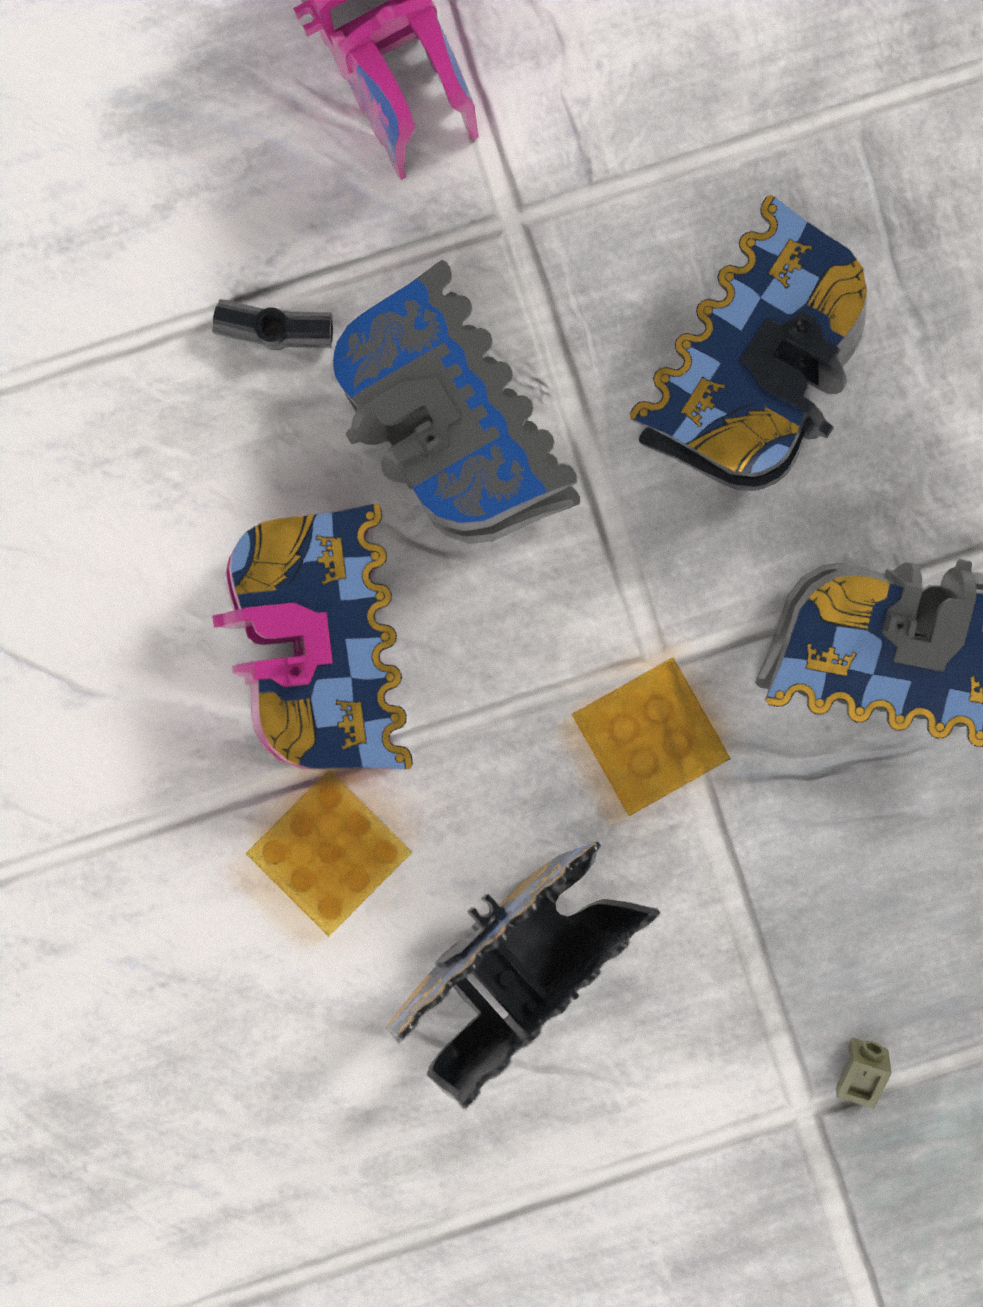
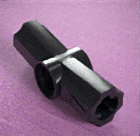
[212,299,333,350]

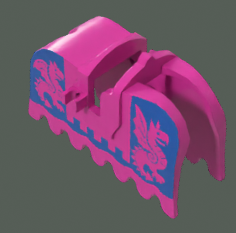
[293,0,479,180]

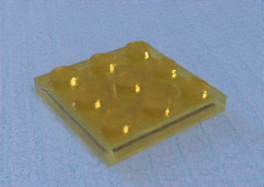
[571,657,731,816]
[245,769,413,937]

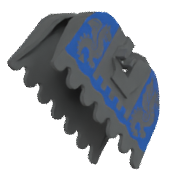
[333,260,581,544]

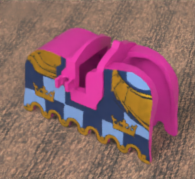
[212,504,413,769]

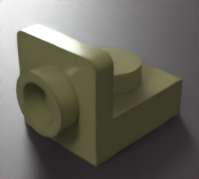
[836,1038,892,1109]

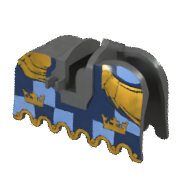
[755,559,983,747]

